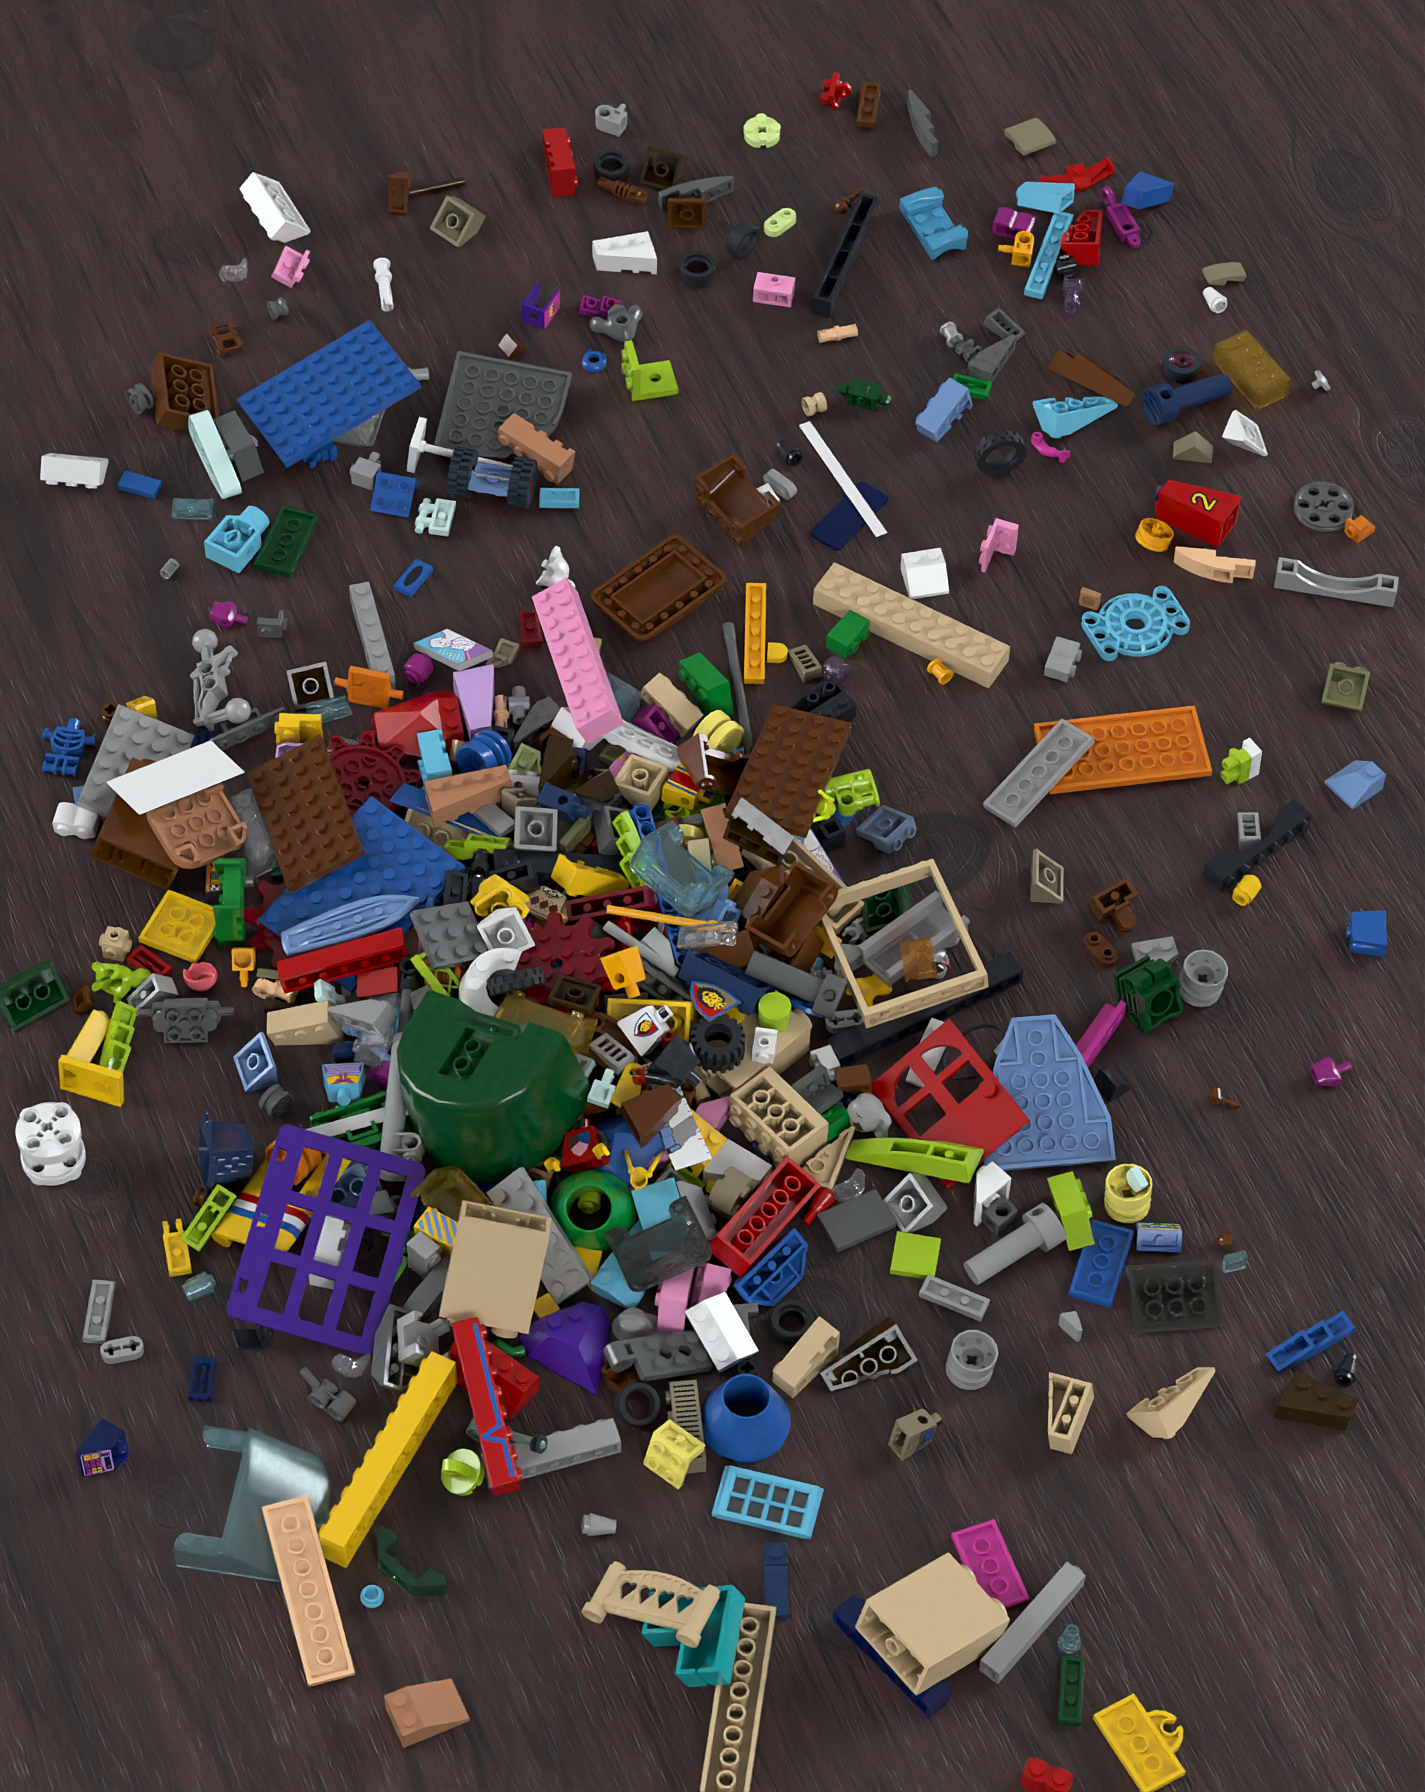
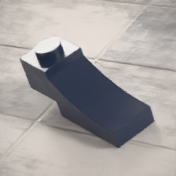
[763,1543,789,1619]

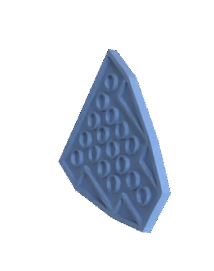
[983,1015,1116,1171]

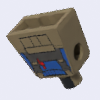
[888,1409,942,1461]

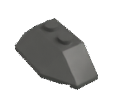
[371,1304,420,1393]

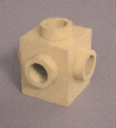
[99,926,132,962]

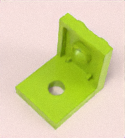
[621,340,678,401]

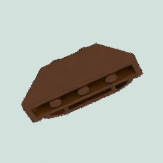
[733,865,787,933]

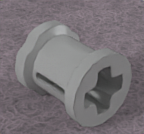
[940,322,963,347]

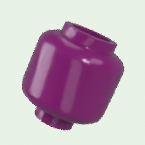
[403,653,434,684]

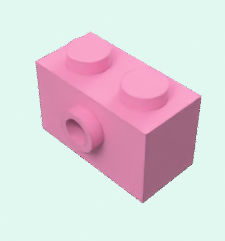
[753,272,795,307]

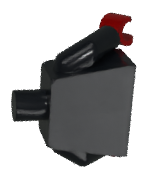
[632,1031,702,1089]

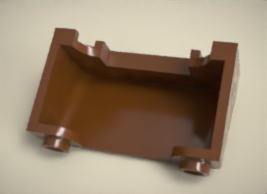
[677,733,753,797]

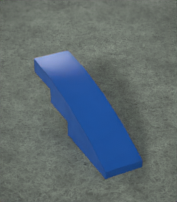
[1266,1310,1356,1373]

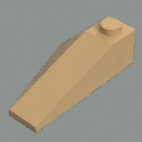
[1126,1367,1215,1439]

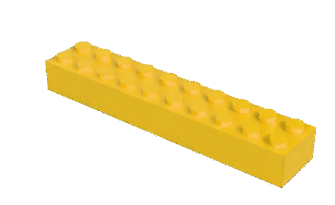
[318,1351,457,1568]

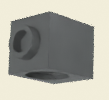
[982,1196,1018,1237]

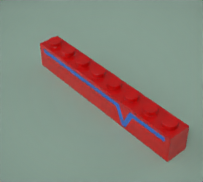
[451,1317,523,1496]

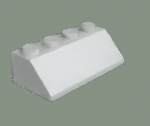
[240,172,311,243]

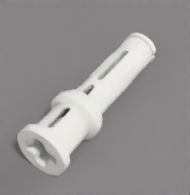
[373,258,394,311]

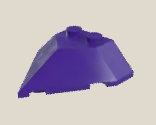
[519,1302,611,1397]

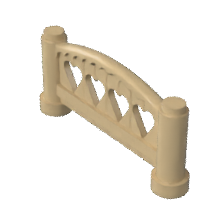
[581,1562,720,1648]

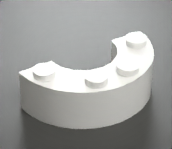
[458,948,522,1017]

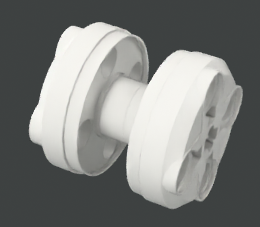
[15,1102,86,1186]

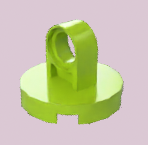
[441,1449,485,1496]

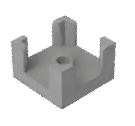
[397,1310,451,1367]

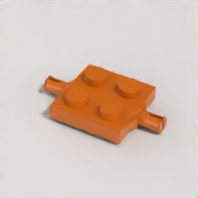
[334,666,404,709]

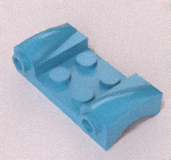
[899,186,968,260]

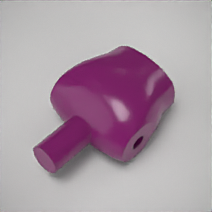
[209,601,248,628]
[1310,1057,1352,1087]

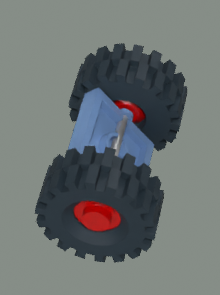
[447,446,538,509]

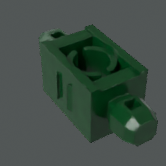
[837,378,891,411]

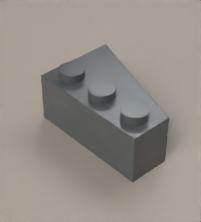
[213,410,264,482]

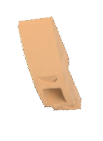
[1174,546,1256,583]

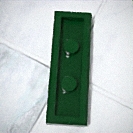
[1057,1655,1085,1727]

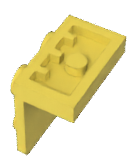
[643,1419,705,1489]

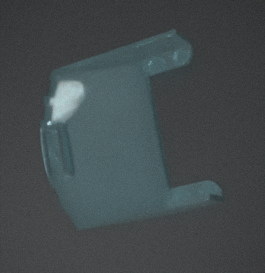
[173,1425,331,1582]

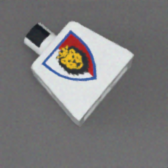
[617,1005,673,1056]

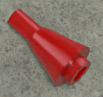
[802,1187,835,1226]

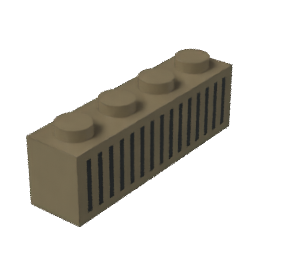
[665,1380,706,1474]

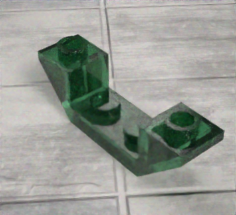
[378,1524,448,1597]

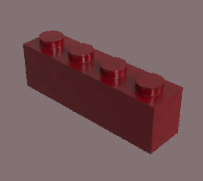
[566,885,657,925]

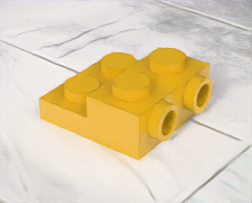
[275,713,323,746]

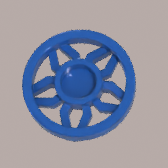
[788,996,823,1018]

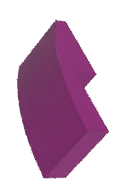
[578,295,621,318]

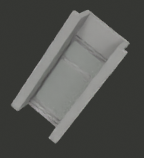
[858,891,970,987]

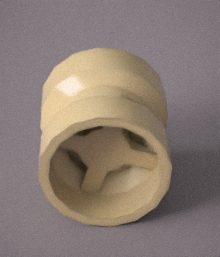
[801,392,827,416]

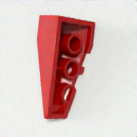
[1060,210,1103,266]

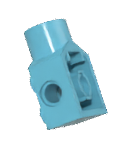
[204,506,269,573]

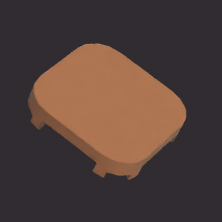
[146,782,248,869]

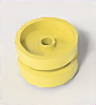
[693,710,744,754]

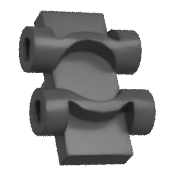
[955,339,982,361]

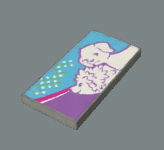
[414,629,493,671]

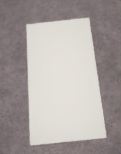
[106,741,245,815]

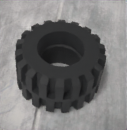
[691,1014,746,1074]

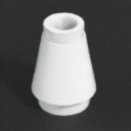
[1203,287,1227,313]

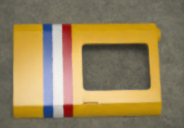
[211,1152,351,1252]

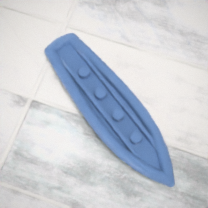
[281,894,420,957]

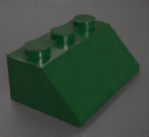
[860,870,914,937]
[0,960,70,1031]

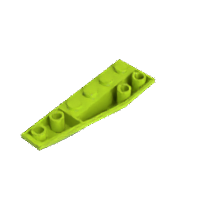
[845,1138,984,1183]

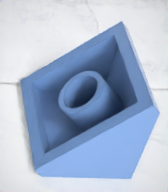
[233,1032,278,1092]

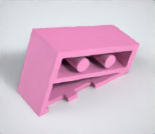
[655,1259,695,1334]

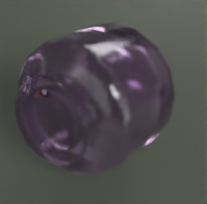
[822,656,852,686]

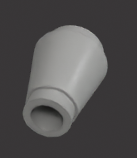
[581,1513,616,1536]

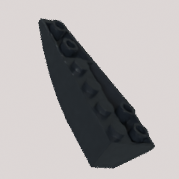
[745,677,856,754]

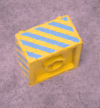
[414,1207,458,1261]

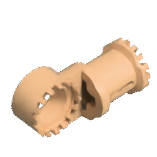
[252,978,299,1004]

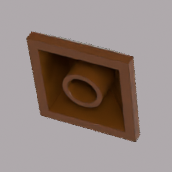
[668,198,706,228]

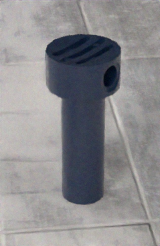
[1142,373,1233,425]

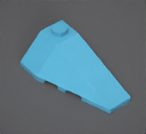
[1033,397,1118,438]
[591,1219,652,1309]

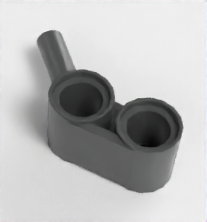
[299,1367,357,1421]

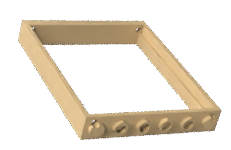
[819,859,989,1028]

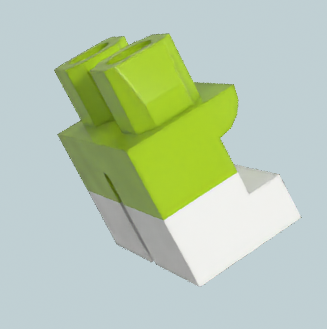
[1220,738,1262,784]

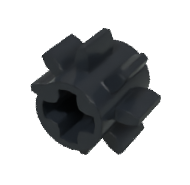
[1055,254,1077,278]

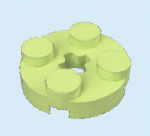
[743,113,781,148]

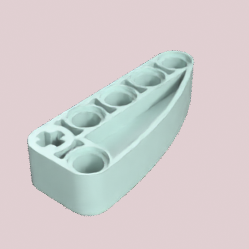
[188,410,242,499]

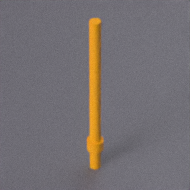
[606,905,734,934]

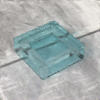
[1222,1250,1248,1273]

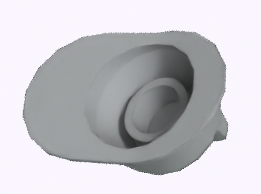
[612,1308,665,1340]

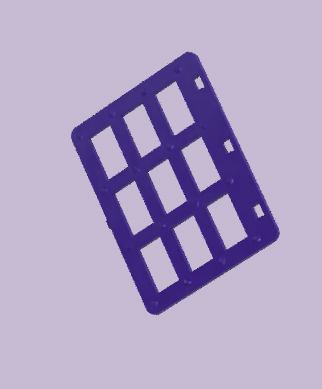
[226,1124,425,1356]

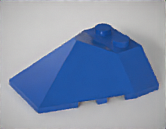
[591,1114,665,1189]

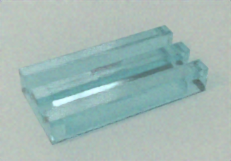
[306,695,352,723]

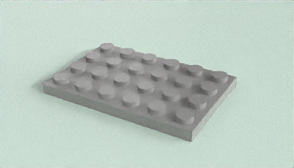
[76,704,195,817]

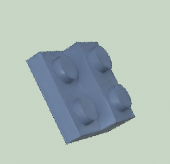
[856,805,917,854]

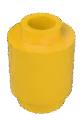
[1232,875,1261,906]

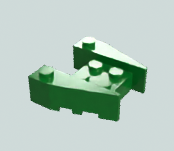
[213,858,246,946]

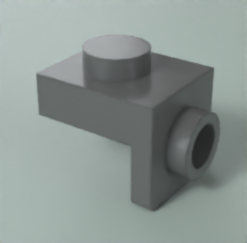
[257,610,288,638]

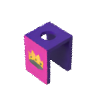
[522,282,560,329]

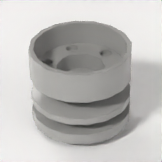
[1179,949,1228,1007]
[945,1330,998,1390]

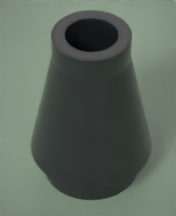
[776,440,803,466]
[1334,1353,1358,1387]

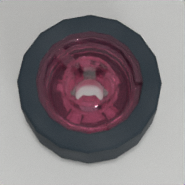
[1163,346,1201,383]

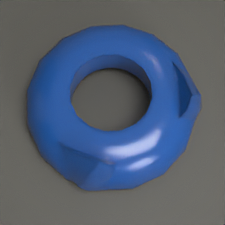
[582,349,607,373]

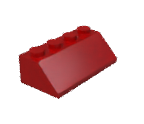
[449,1338,539,1421]

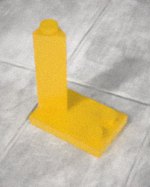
[58,1010,124,1107]

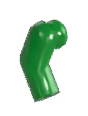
[493,1339,526,1359]

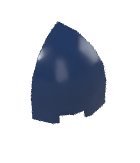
[331,1041,369,1064]

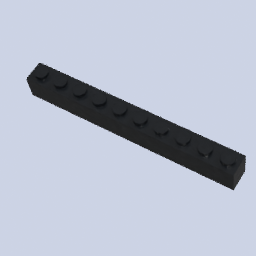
[827,952,1024,1068]

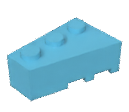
[417,729,453,784]

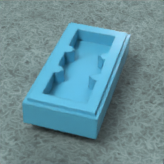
[539,488,579,508]

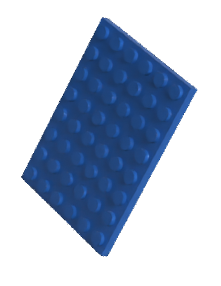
[236,320,422,468]
[258,796,465,993]

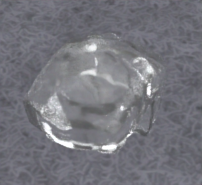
[219,258,247,282]
[833,1168,865,1203]
[331,1353,371,1377]

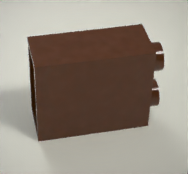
[90,757,179,890]

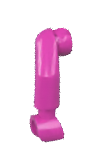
[1031,432,1070,463]

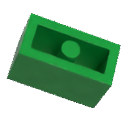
[826,610,870,659]

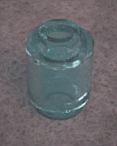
[182,1272,217,1302]

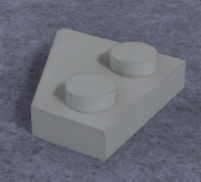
[1131,936,1178,963]

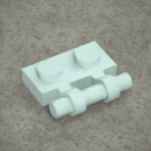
[415,498,456,536]

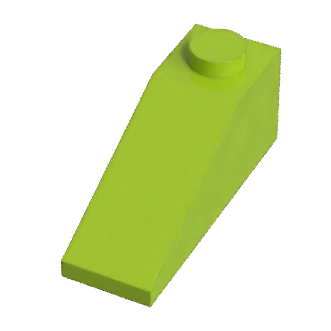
[180,1184,237,1251]

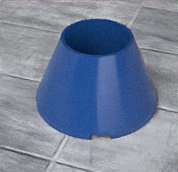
[700,1374,791,1463]

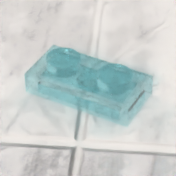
[172,498,214,520]

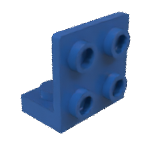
[370,472,420,518]

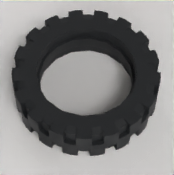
[973,430,1027,476]
[486,967,546,996]

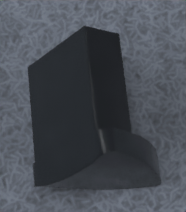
[1094,1066,1130,1102]

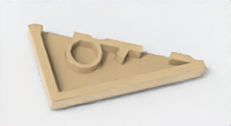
[802,1126,855,1191]

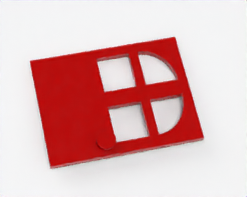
[871,1019,1031,1189]

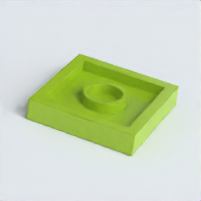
[890,1231,941,1280]

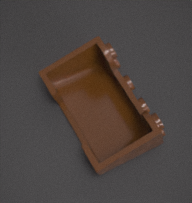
[695,453,781,547]
[744,861,838,957]

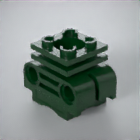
[1113,955,1184,1035]

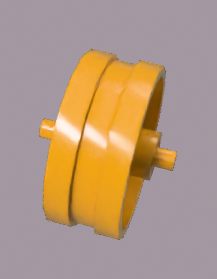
[1135,518,1174,552]

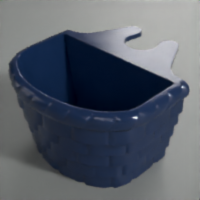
[198,1108,254,1188]

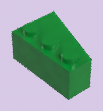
[678,653,734,716]

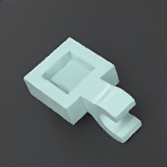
[314,979,346,1006]
[587,1068,616,1109]

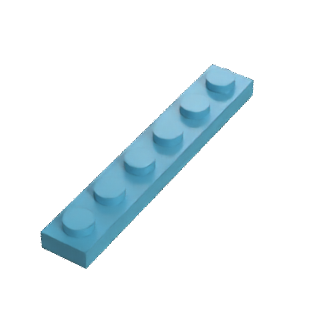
[1024,212,1073,299]

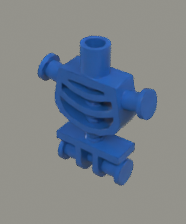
[42,718,96,777]

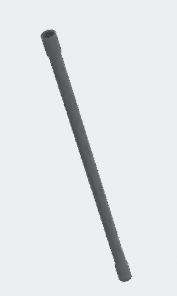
[722,622,753,753]

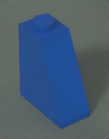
[1122,171,1174,209]

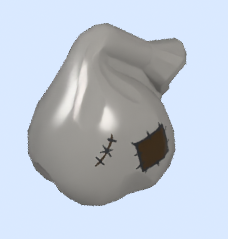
[847,1092,892,1138]

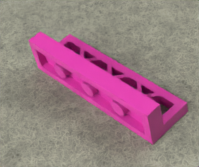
[1076,1001,1127,1068]

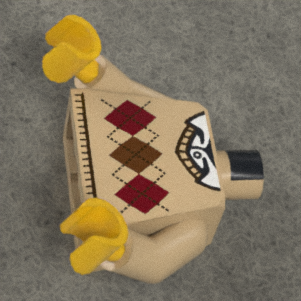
[524,884,569,926]

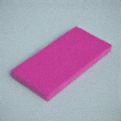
[951,1519,1030,1610]

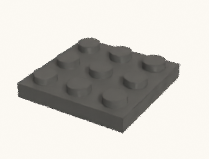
[410,901,489,970]

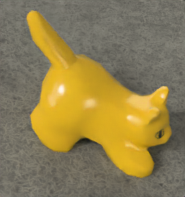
[846,967,892,1007]

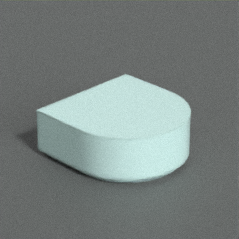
[1126,1166,1148,1192]

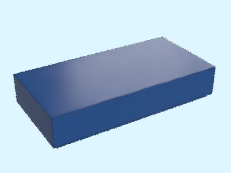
[117,470,162,500]

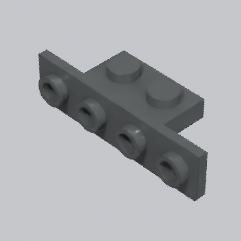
[210,706,286,751]

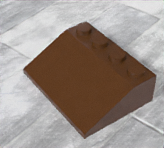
[150,352,219,430]

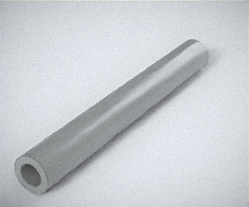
[603,921,680,978]

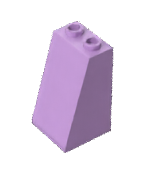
[453,664,495,742]

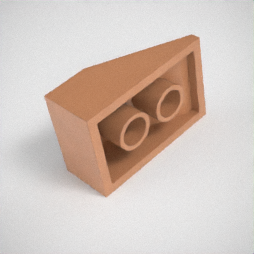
[384,1679,470,1748]

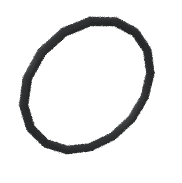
[941,1023,1006,1081]

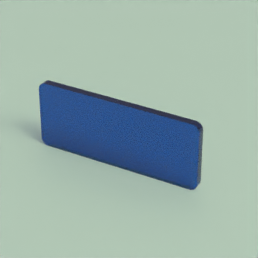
[811,481,888,551]

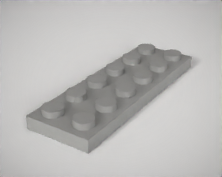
[983,719,1094,828]
[487,1167,594,1305]

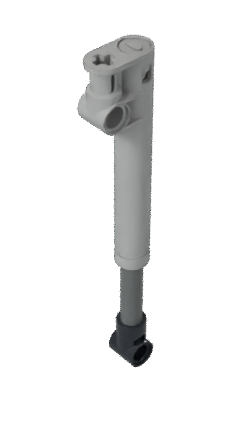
[379,956,425,1181]

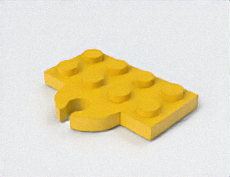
[1093,1694,1185,1792]

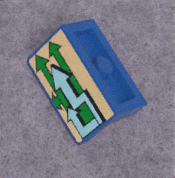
[1136,1222,1182,1252]

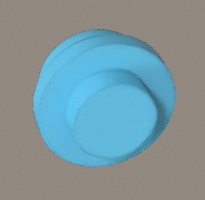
[360,1585,384,1608]

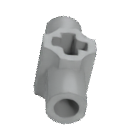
[509,686,530,725]

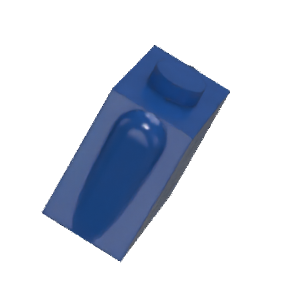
[1346,910,1387,957]

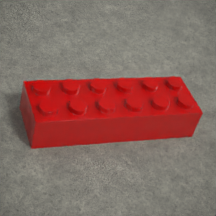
[706,1156,821,1278]

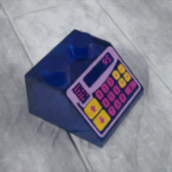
[75,1418,129,1477]

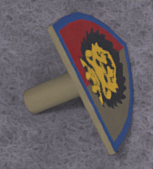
[690,981,741,1022]

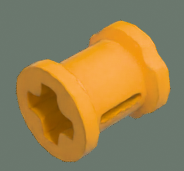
[927,658,954,685]

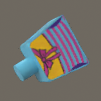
[322,1062,365,1106]

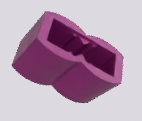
[992,207,1036,240]

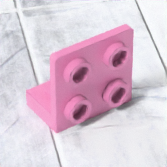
[979,518,1019,573]

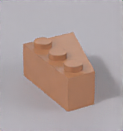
[701,803,744,873]

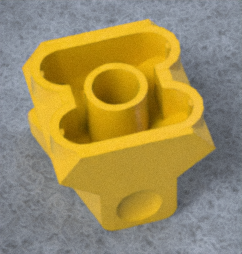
[470,874,530,919]

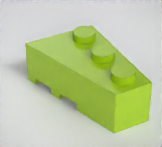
[1047,1171,1095,1251]

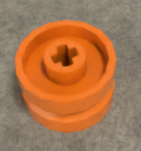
[265,1140,322,1185]

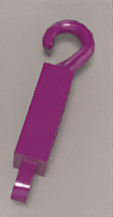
[1101,186,1141,248]

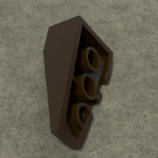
[819,1317,918,1391]

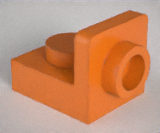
[1344,515,1375,543]

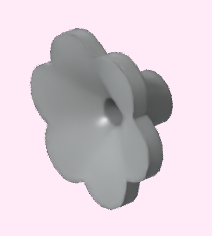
[1311,370,1330,391]

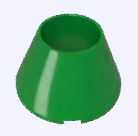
[549,1169,637,1257]

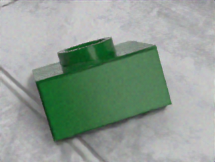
[820,1104,851,1143]

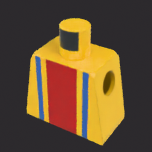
[661,762,715,810]

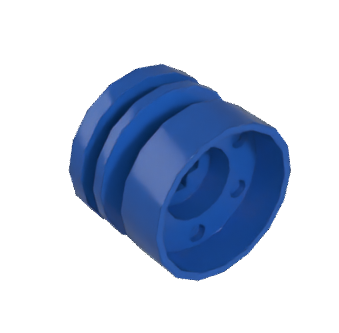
[456,730,512,774]

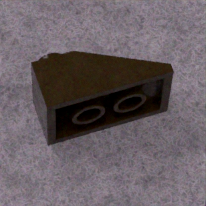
[538,736,578,794]

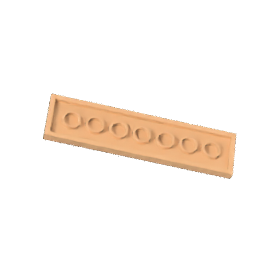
[262,1495,355,1687]

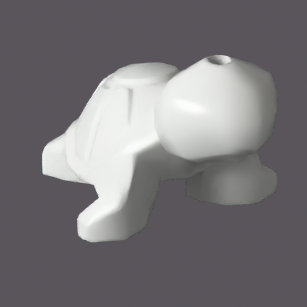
[536,546,575,588]

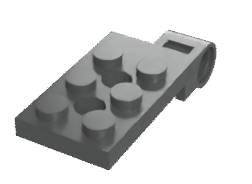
[603,1329,713,1382]

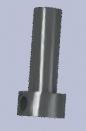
[745,950,848,1020]

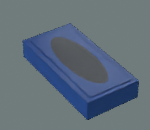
[394,559,433,598]

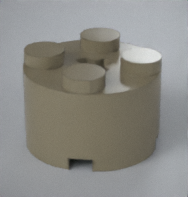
[709,1166,759,1218]

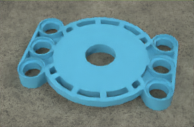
[1081,586,1190,661]

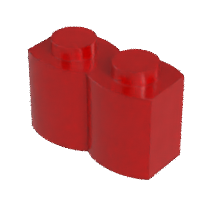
[1020,1758,1074,1792]

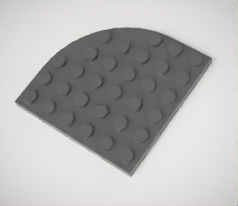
[434,351,572,461]

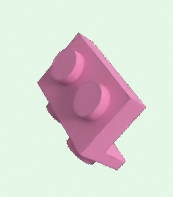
[271,246,310,288]

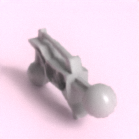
[190,629,251,732]

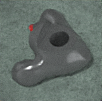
[589,303,643,342]

